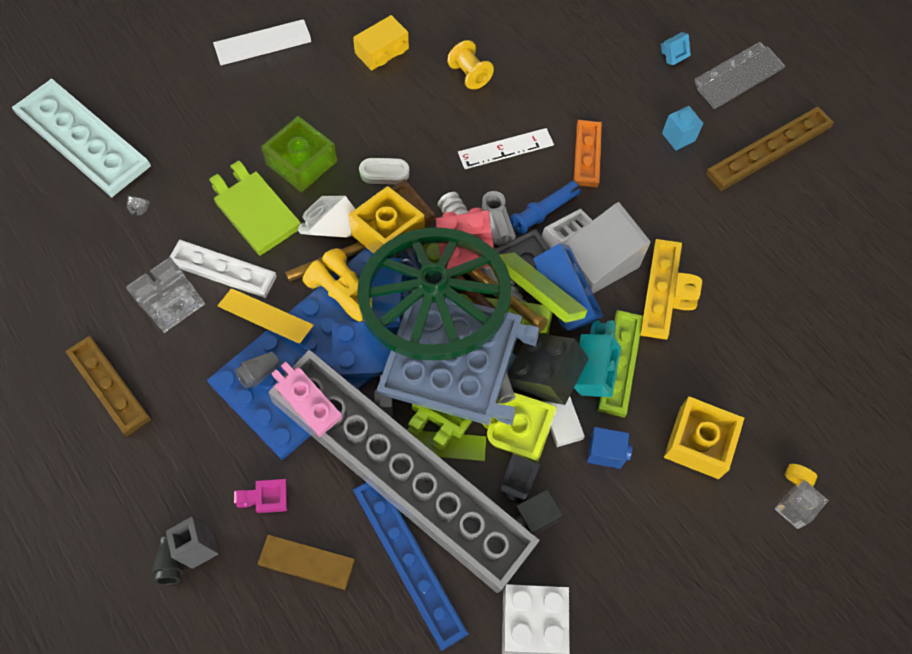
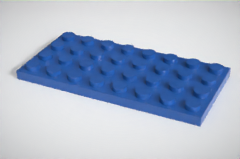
[207,248,413,461]

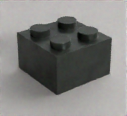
[507,334,589,405]

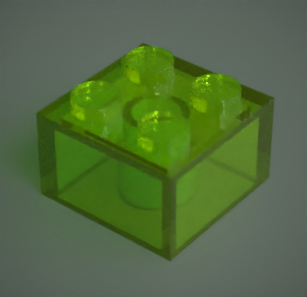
[261,116,337,193]

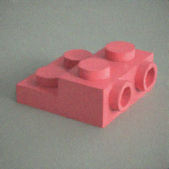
[436,208,494,270]

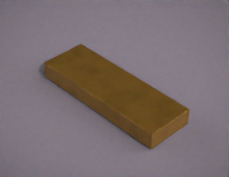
[258,535,355,591]

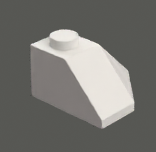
[298,196,355,237]

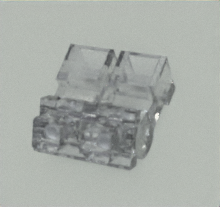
[125,257,205,333]

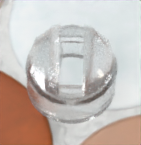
[127,196,149,216]

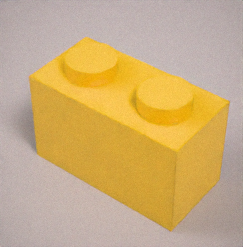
[353,15,409,71]

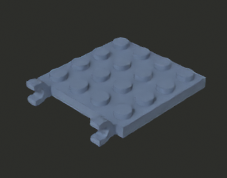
[377,290,539,426]

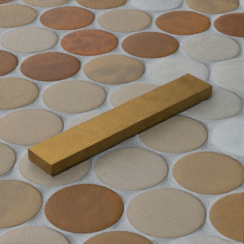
[706,106,834,191]

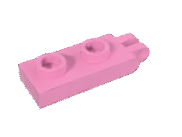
[271,362,342,437]

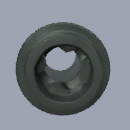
[151,536,184,585]

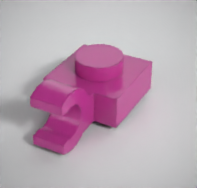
[234,479,287,513]

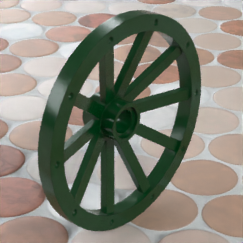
[357,227,511,361]

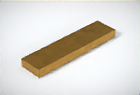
[65,335,151,437]

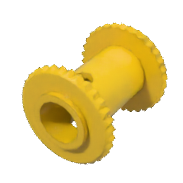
[448,40,494,90]

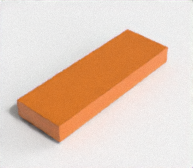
[574,120,602,188]

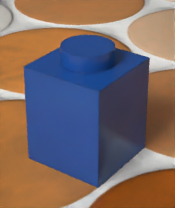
[587,427,633,469]

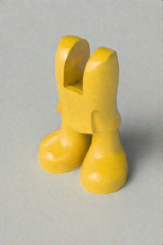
[303,248,372,322]

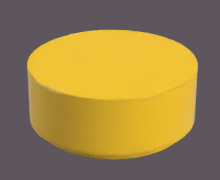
[785,464,818,488]

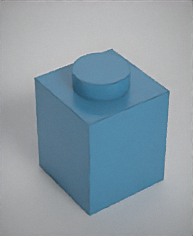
[662,106,703,150]

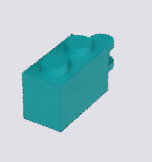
[574,320,621,397]

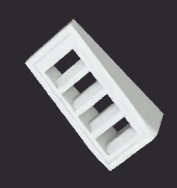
[541,209,593,248]

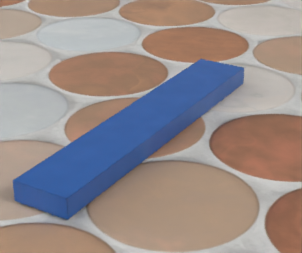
[353,482,468,651]

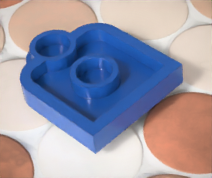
[332,322,391,378]

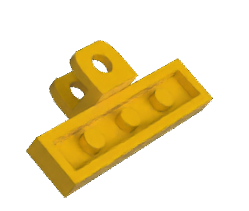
[640,239,702,340]

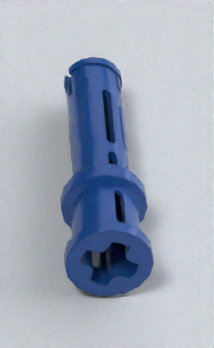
[510,181,581,235]

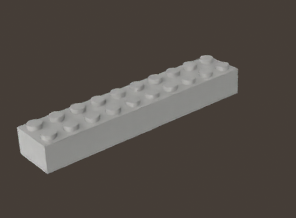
[268,350,540,593]

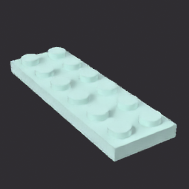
[12,79,151,197]

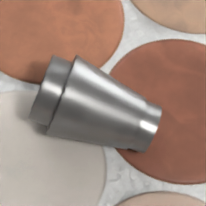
[235,351,280,389]

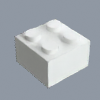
[502,584,569,654]

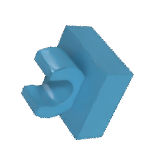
[661,32,691,65]

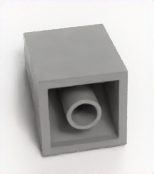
[563,202,651,294]

